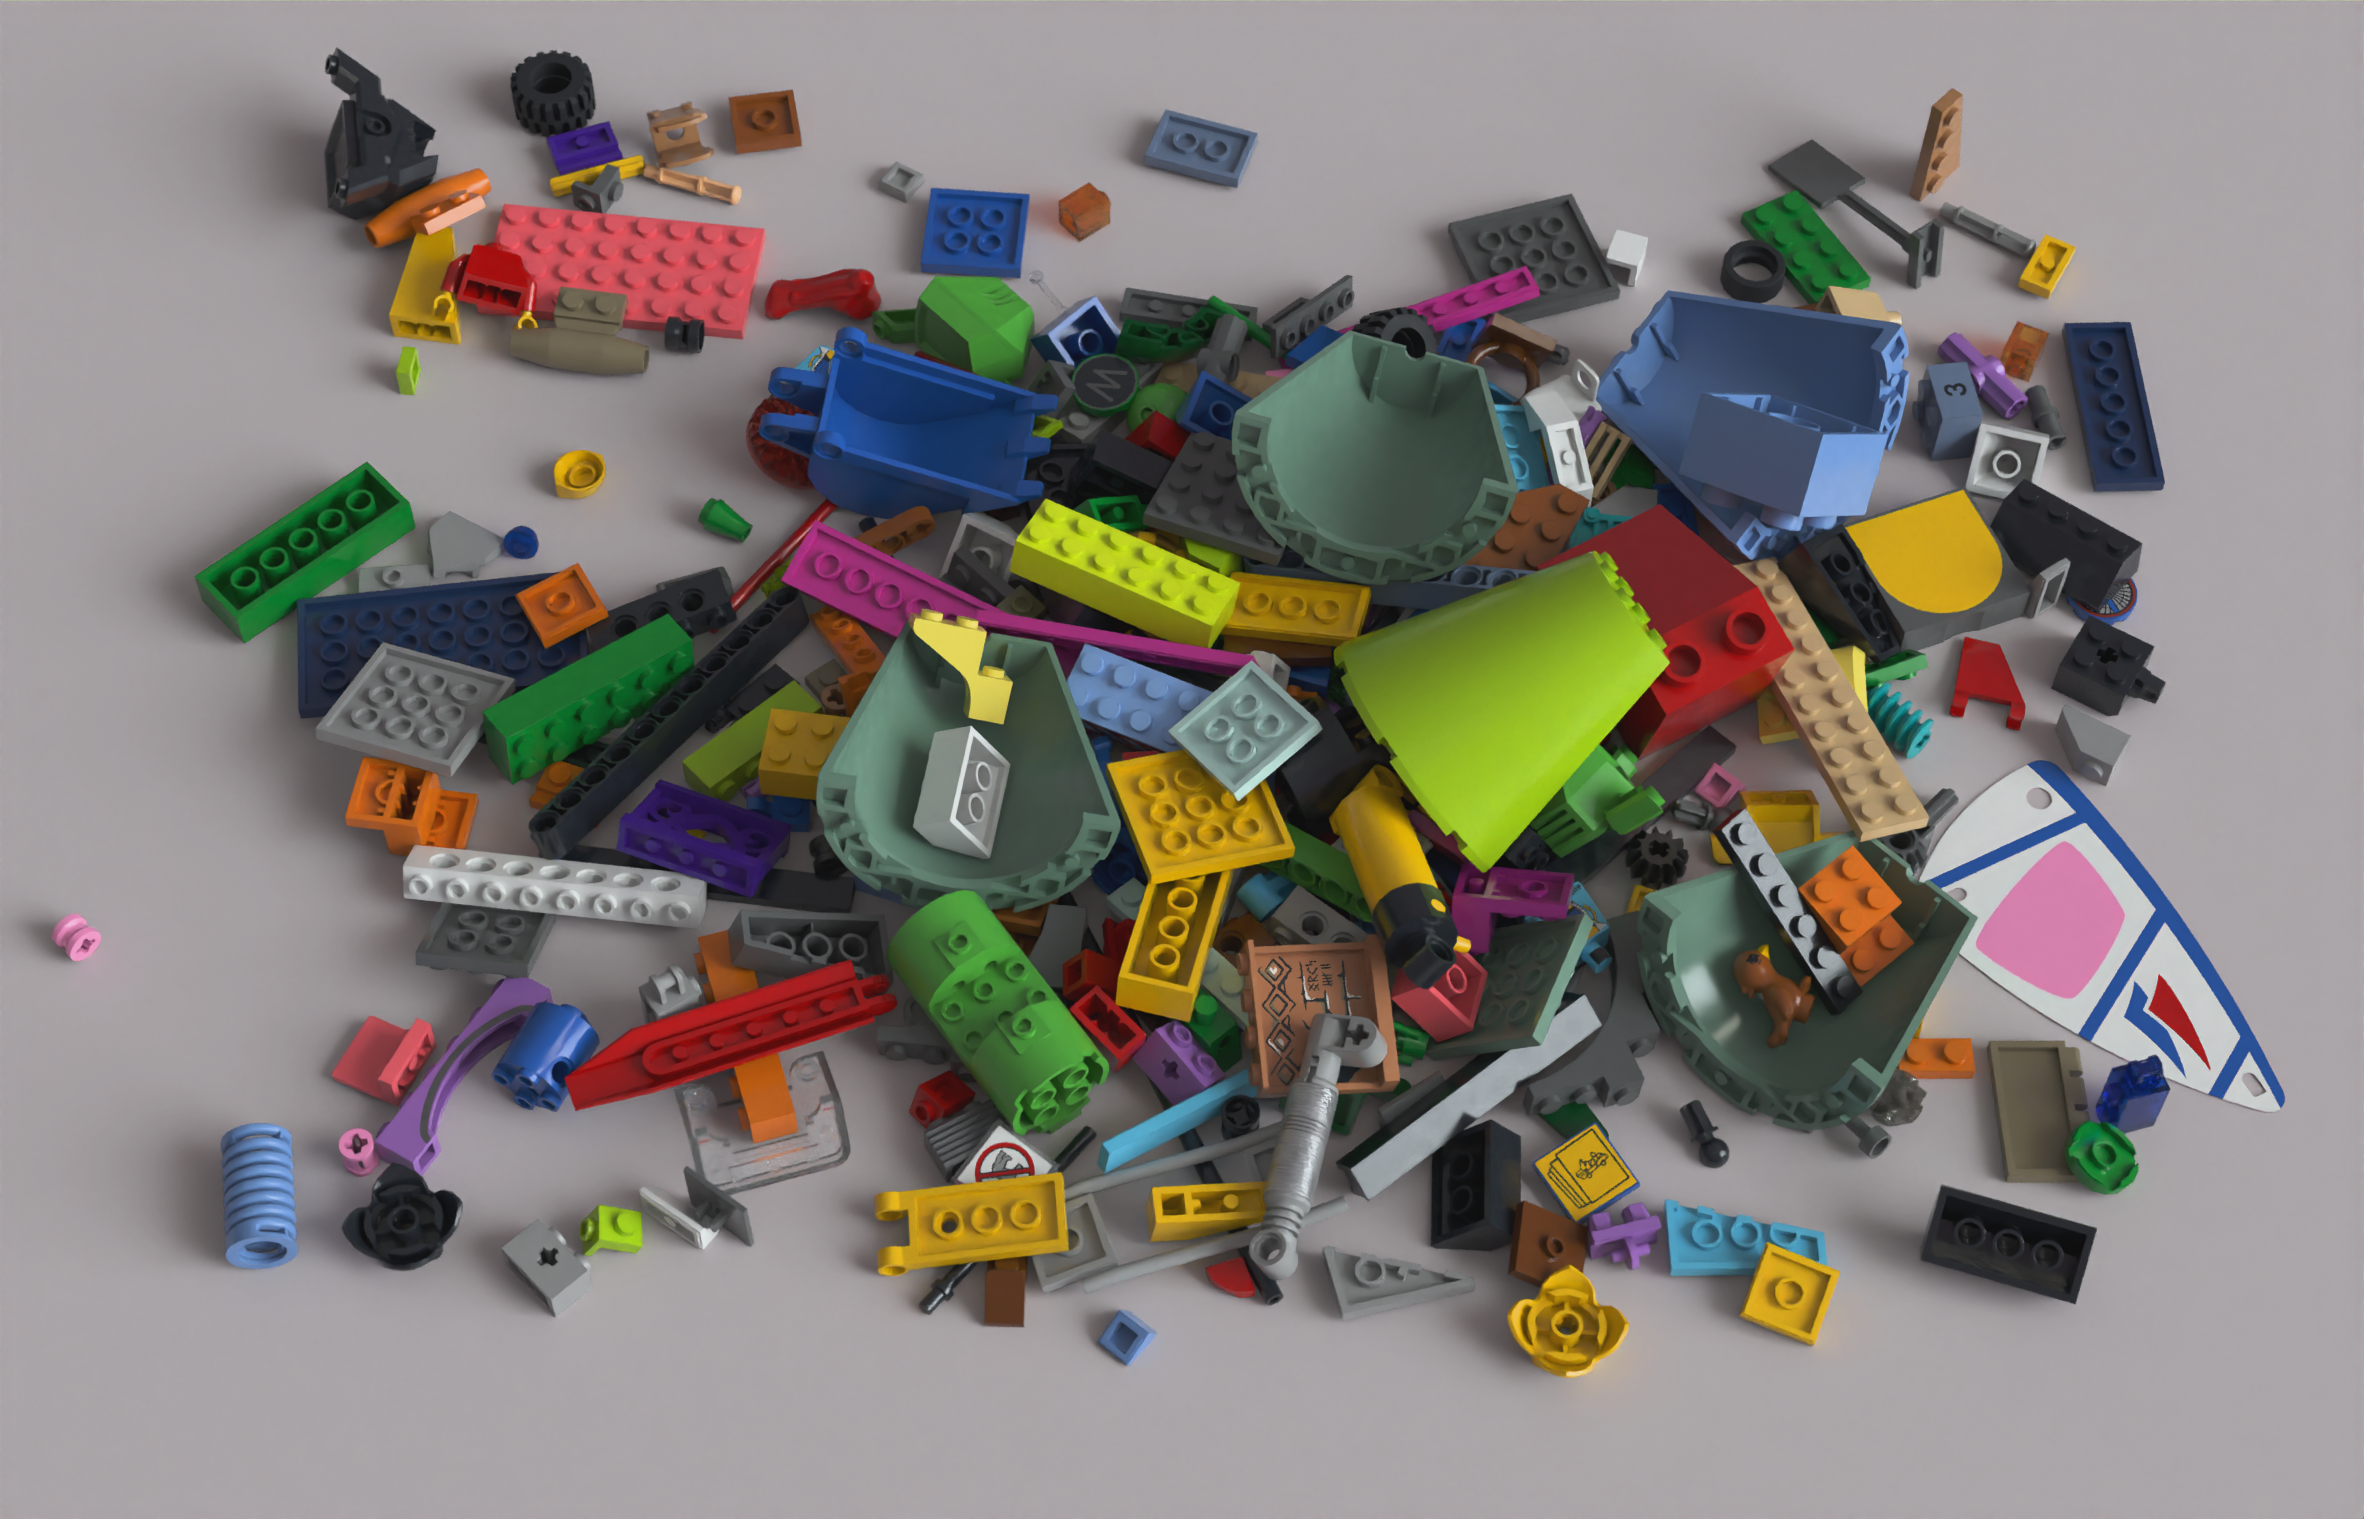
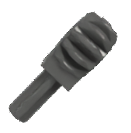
[1876,788,1959,876]

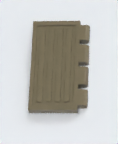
[1987,1041,2090,1183]

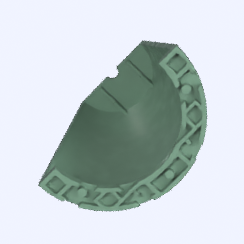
[1232,330,1518,585]
[816,619,1121,913]
[1637,830,1978,1130]

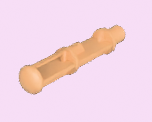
[643,164,742,205]

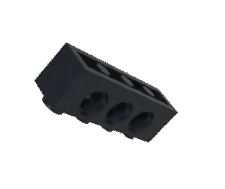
[587,569,738,652]

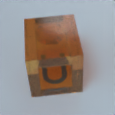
[1059,182,1111,242]
[2000,321,2049,382]

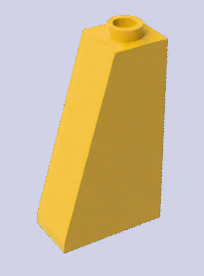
[389,227,461,345]

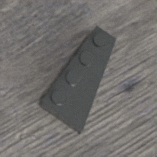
[728,910,894,999]

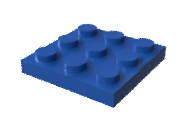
[921,188,1030,278]

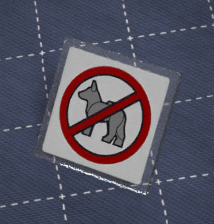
[951,1118,1060,1185]

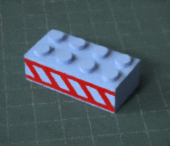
[1067,643,1213,754]

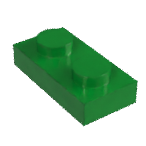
[1865,649,1928,691]

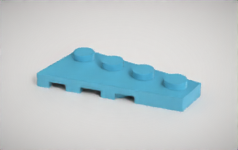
[1663,1199,1828,1276]

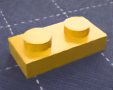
[2017,234,2076,299]

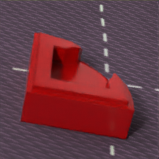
[1205,1256,1255,1298]

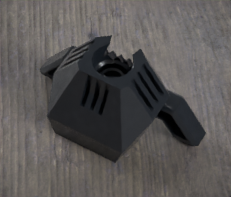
[324,47,438,220]

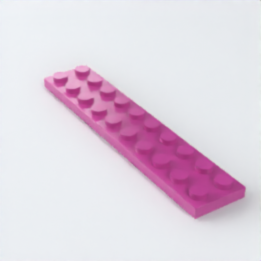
[781,520,1092,735]

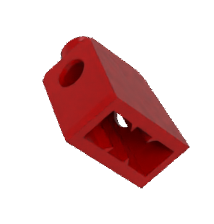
[1069,985,1146,1074]

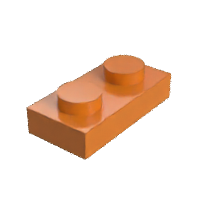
[1896,1038,1975,1079]

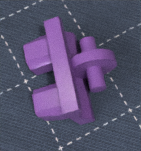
[1587,1202,1661,1270]

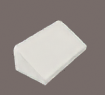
[639,1186,720,1250]

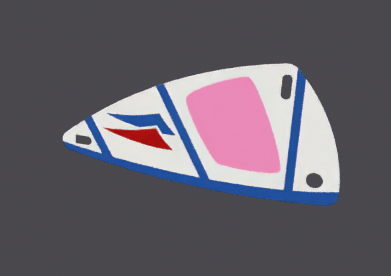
[1919,760,2285,1113]

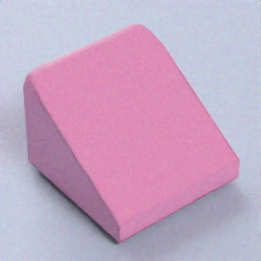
[1693,762,1747,808]

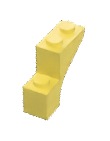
[909,609,1013,725]

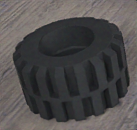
[510,50,596,137]
[1352,307,1440,358]

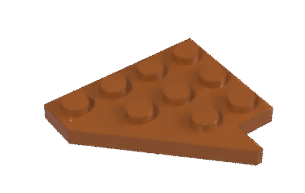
[1464,484,1590,571]

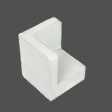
[1606,229,1648,287]

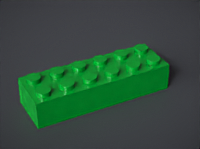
[194,462,416,644]
[482,614,694,785]

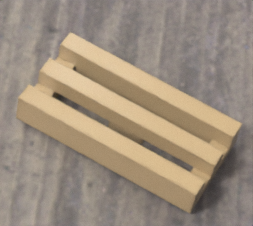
[1585,421,1634,500]

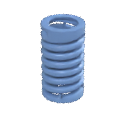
[221,1123,298,1269]

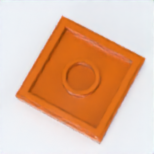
[515,563,609,649]

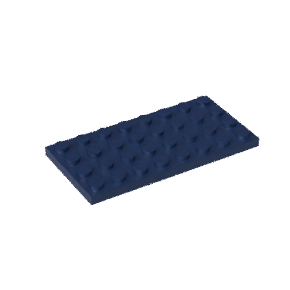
[297,572,589,719]

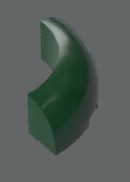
[1114,306,1224,363]

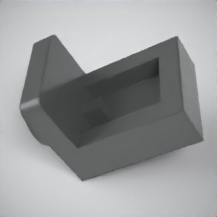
[571,164,624,213]

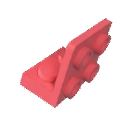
[332,1016,437,1107]

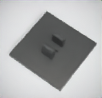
[683,1166,754,1247]

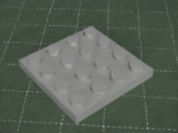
[316,642,515,777]

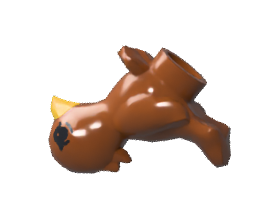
[1733,944,1816,1048]

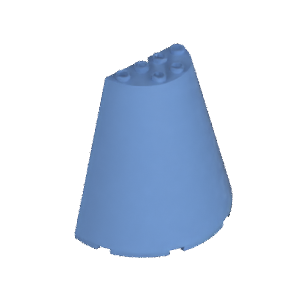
[1596,290,1909,562]

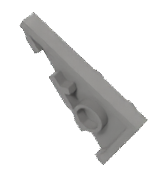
[1322,1246,1475,1321]

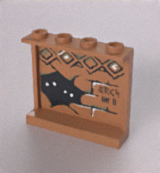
[1237,934,1400,1098]

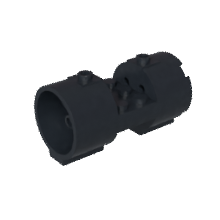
[1275,696,1391,837]

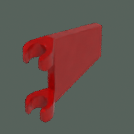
[1949,637,2026,731]

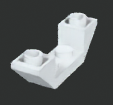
[1522,391,1594,508]

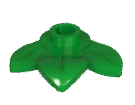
[1602,438,1657,490]

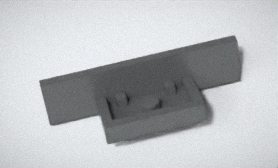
[1262,275,1354,360]

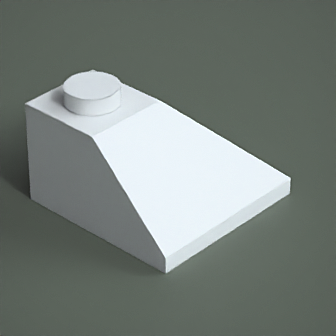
[1965,423,2050,499]
[938,512,1019,583]

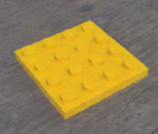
[1106,750,1295,885]

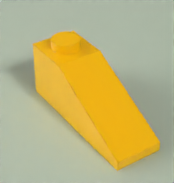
[1145,1181,1266,1242]

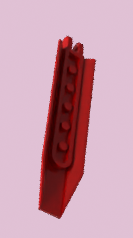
[564,959,898,1111]

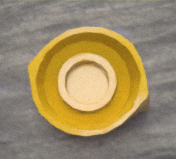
[553,450,606,499]

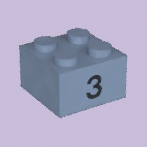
[1912,361,1983,461]

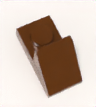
[984,1256,1028,1327]

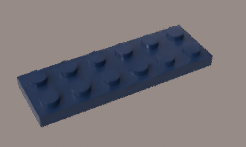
[2062,322,2165,492]

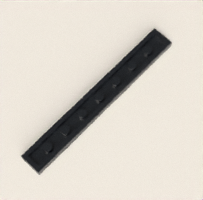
[1541,725,1737,886]
[561,845,856,914]

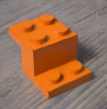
[345,756,479,856]
[1798,845,1914,987]

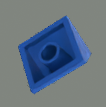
[1175,370,1252,440]

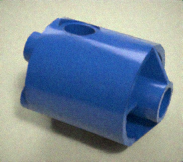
[490,1002,600,1112]

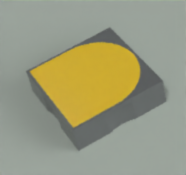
[1843,486,2031,652]

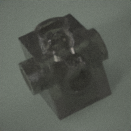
[1869,1068,1927,1127]

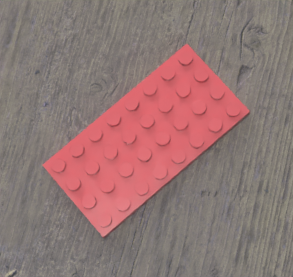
[477,204,766,339]

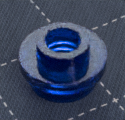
[503,526,539,559]

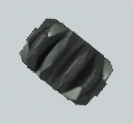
[1625,826,1689,890]

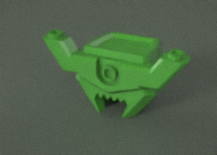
[872,277,1035,386]
[1529,743,1666,858]

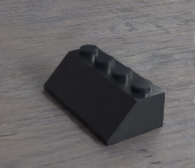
[1990,479,2142,613]
[1920,1184,2097,1304]

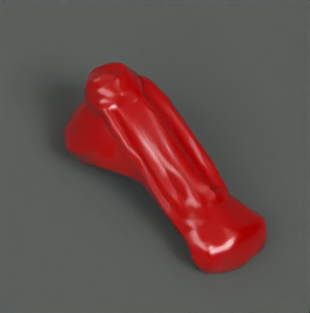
[764,269,881,321]

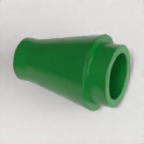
[698,498,753,543]

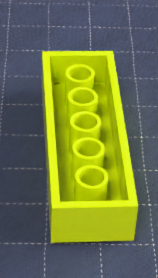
[1010,499,1241,648]

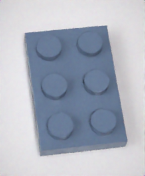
[1145,109,1258,188]

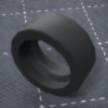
[1720,240,1786,303]

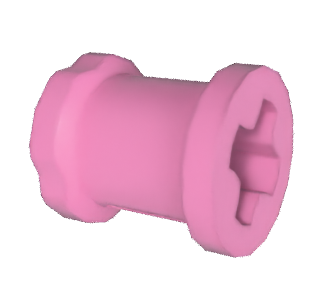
[339,1128,379,1177]

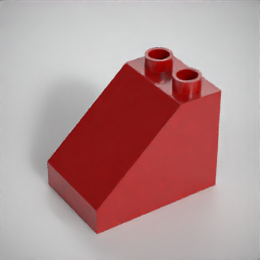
[1534,504,1795,762]

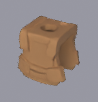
[647,101,714,168]

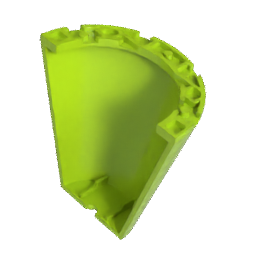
[1334,550,1670,873]

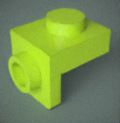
[579,1204,643,1256]

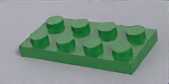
[1740,190,1871,305]

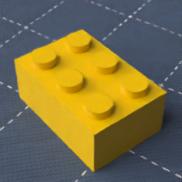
[758,708,851,800]

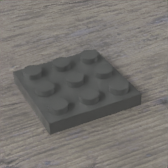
[416,902,556,979]

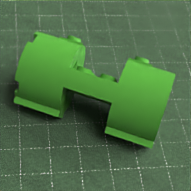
[886,890,1109,1136]

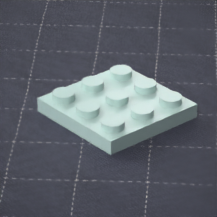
[1168,660,1323,801]

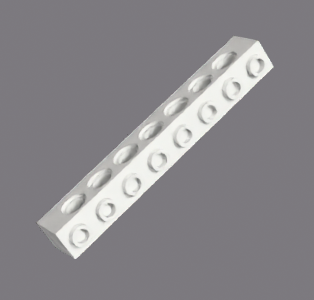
[403,845,707,929]

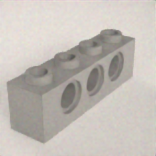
[1268,885,1399,1013]

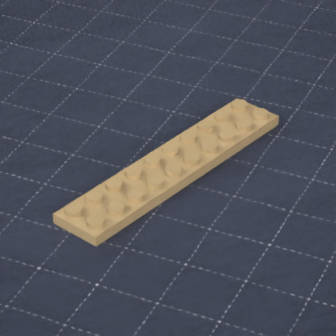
[1733,557,1929,842]

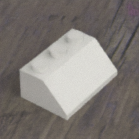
[913,726,1010,859]

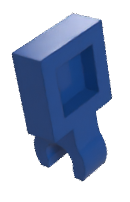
[746,795,810,832]

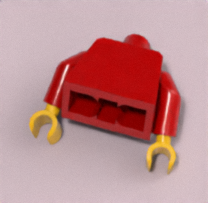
[431,242,537,332]

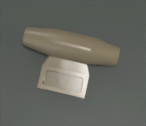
[510,286,650,375]

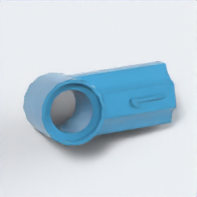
[1236,871,1298,923]

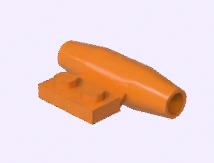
[364,168,491,249]

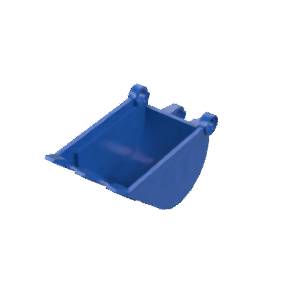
[759,327,1059,519]

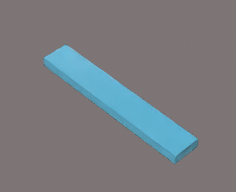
[1097,1068,1257,1174]

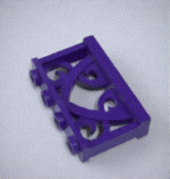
[616,779,791,898]

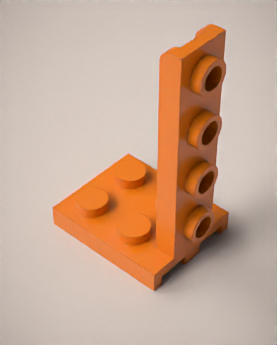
[810,606,886,717]

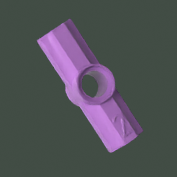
[1937,332,2028,420]

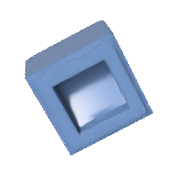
[1097,1310,1157,1366]

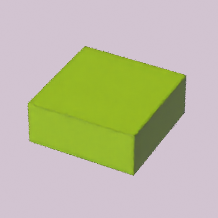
[396,346,421,395]

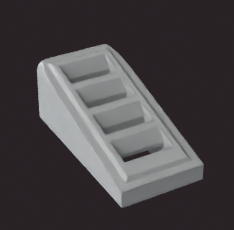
[2024,558,2071,619]

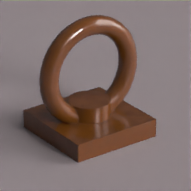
[1464,313,1557,406]

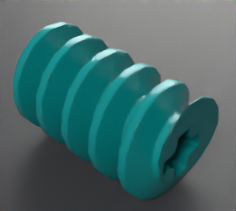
[1867,682,1934,759]

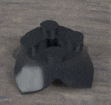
[341,1162,463,1271]

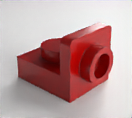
[909,1070,976,1129]

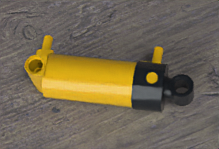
[1329,764,1471,989]

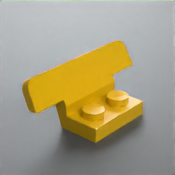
[1709,790,1846,865]

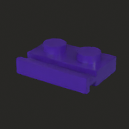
[546,121,623,176]

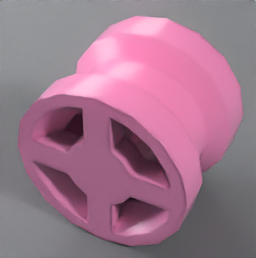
[51,913,101,961]

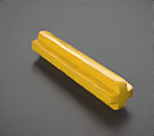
[549,155,646,197]

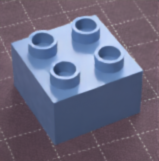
[1678,392,1889,531]

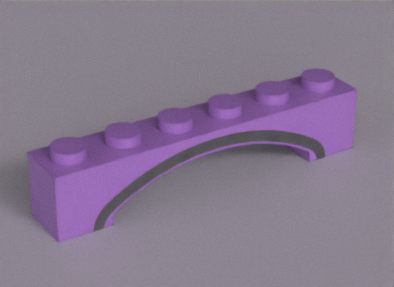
[375,977,553,1176]

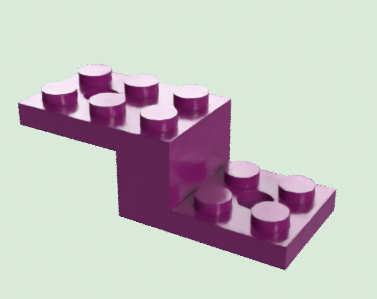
[1376,864,1574,955]

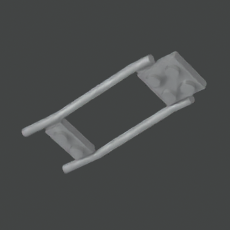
[1031,1121,1349,1294]

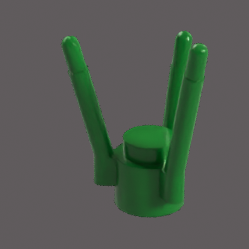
[1393,1020,1430,1066]

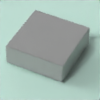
[878,161,924,203]

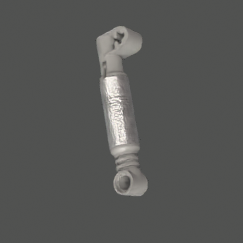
[1249,1013,1387,1280]

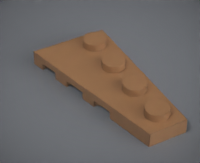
[1910,88,1963,202]

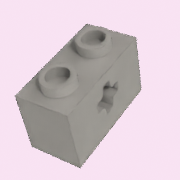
[501,1219,592,1317]

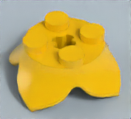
[1507,1265,1629,1378]

